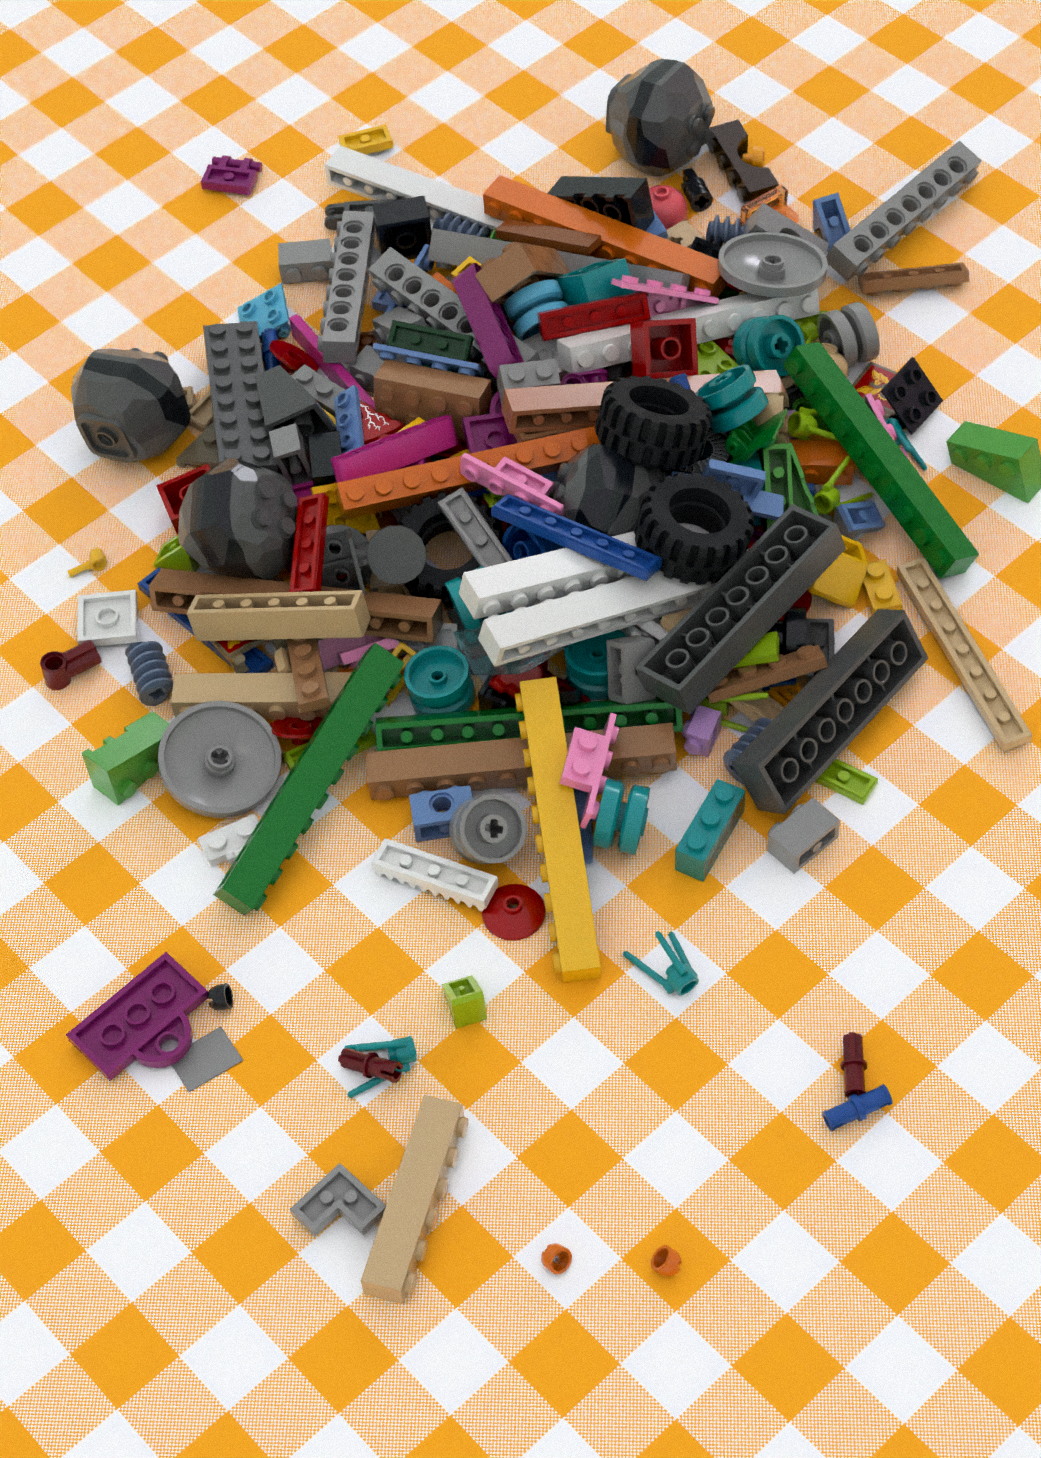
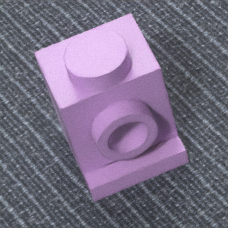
[682,705,721,757]

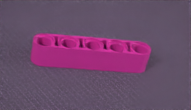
[330,415,458,483]

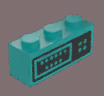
[675,779,745,882]

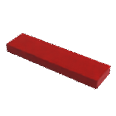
[537,291,651,341]
[289,492,329,592]

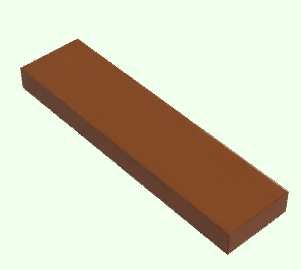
[495,218,602,256]

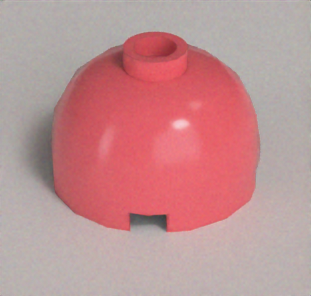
[649,185,687,230]

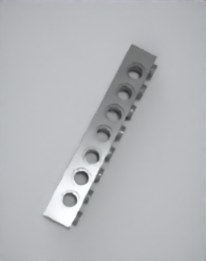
[826,140,982,281]
[318,211,375,364]
[368,247,541,372]

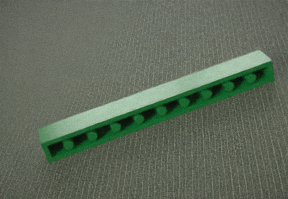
[783,342,979,579]
[213,642,405,915]
[375,697,683,751]

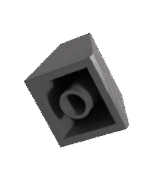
[255,365,337,448]

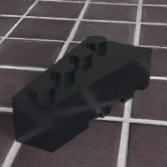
[548,176,655,231]

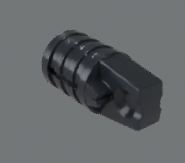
[681,168,713,212]

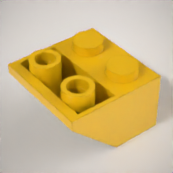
[808,535,868,609]

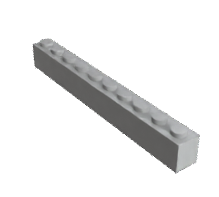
[428,228,691,291]

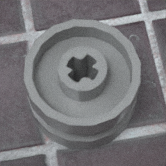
[817,302,880,368]
[449,794,527,865]

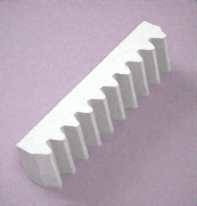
[371,838,499,912]

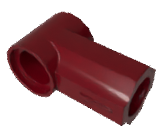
[40,640,102,690]

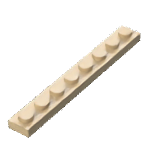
[896,557,1032,751]

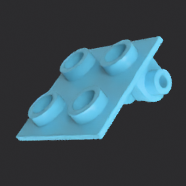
[237,283,291,338]

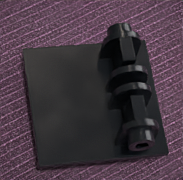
[881,357,943,435]

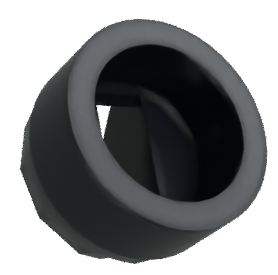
[207,983,233,1010]

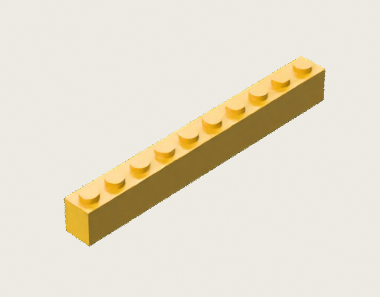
[515,677,601,983]

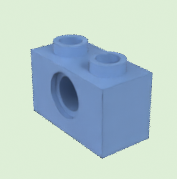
[409,785,472,842]

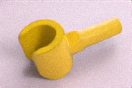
[67,548,107,577]

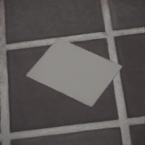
[172,1027,243,1092]

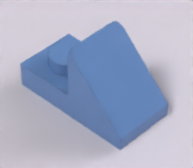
[813,192,850,252]
[833,501,886,539]

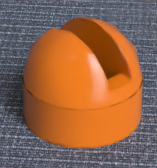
[541,1243,572,1275]
[651,1245,682,1277]

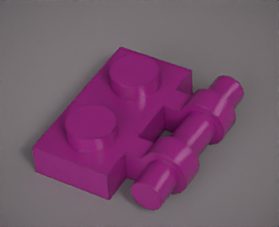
[201,155,263,195]

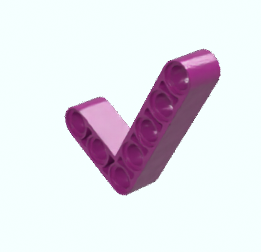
[452,263,524,379]

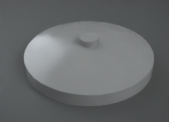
[718,232,828,298]
[158,701,282,818]

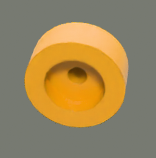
[742,146,765,167]

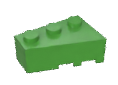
[946,421,1041,504]
[759,443,819,533]
[81,711,170,806]

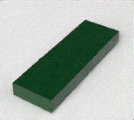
[386,320,474,362]

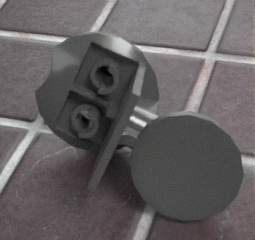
[321,524,426,594]

